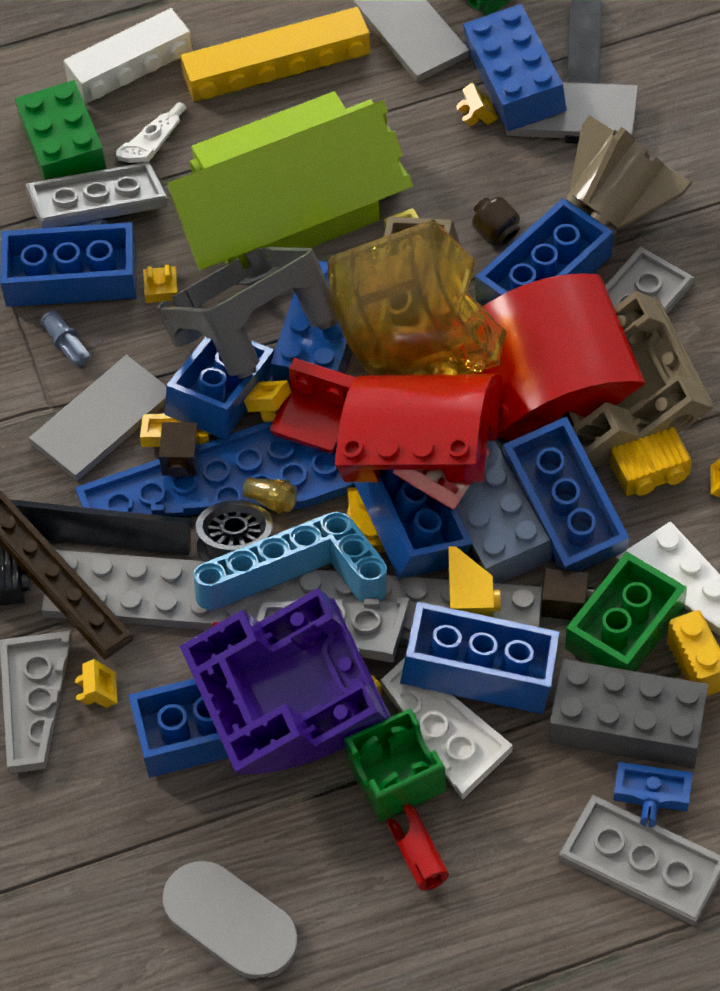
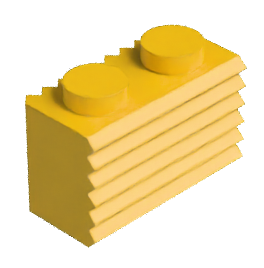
[610,427,692,497]
[666,610,720,697]

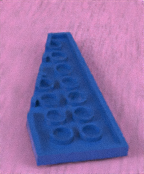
[75,422,356,517]

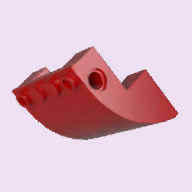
[454,274,646,442]
[335,373,502,482]

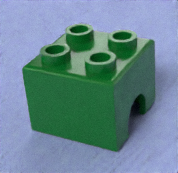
[344,708,446,822]

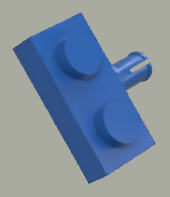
[613,762,693,827]

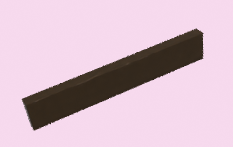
[0,490,133,660]

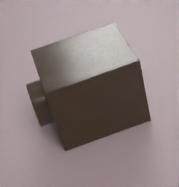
[159,422,200,478]
[541,568,595,620]

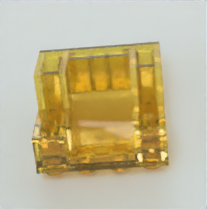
[328,219,507,375]

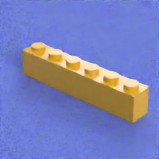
[180,7,370,102]

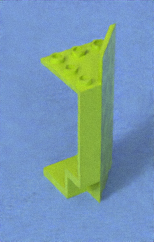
[168,91,414,270]

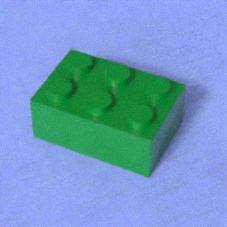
[15,80,107,180]
[565,551,687,671]

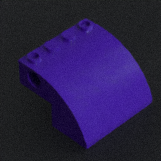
[180,588,391,774]

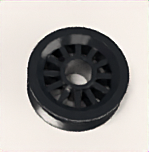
[196,500,273,562]

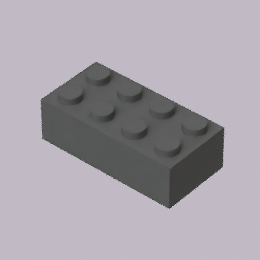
[549,659,708,769]

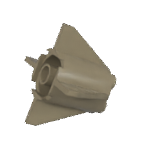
[565,115,692,236]

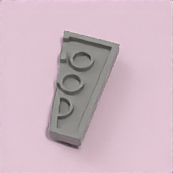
[256,597,410,663]

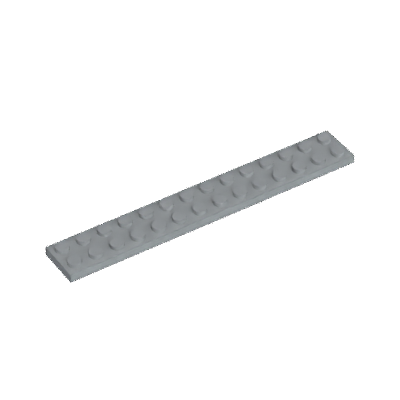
[41,550,542,646]

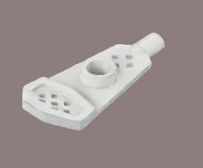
[116,102,186,163]

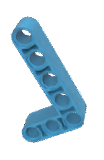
[194,512,387,610]

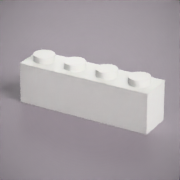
[64,8,192,104]

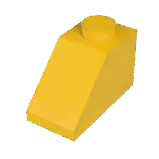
[448,546,501,618]

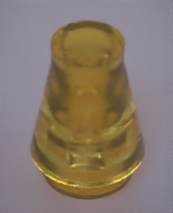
[243,477,297,514]

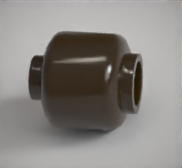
[472,197,520,245]

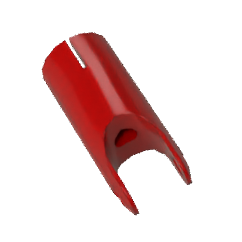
[387,804,449,891]

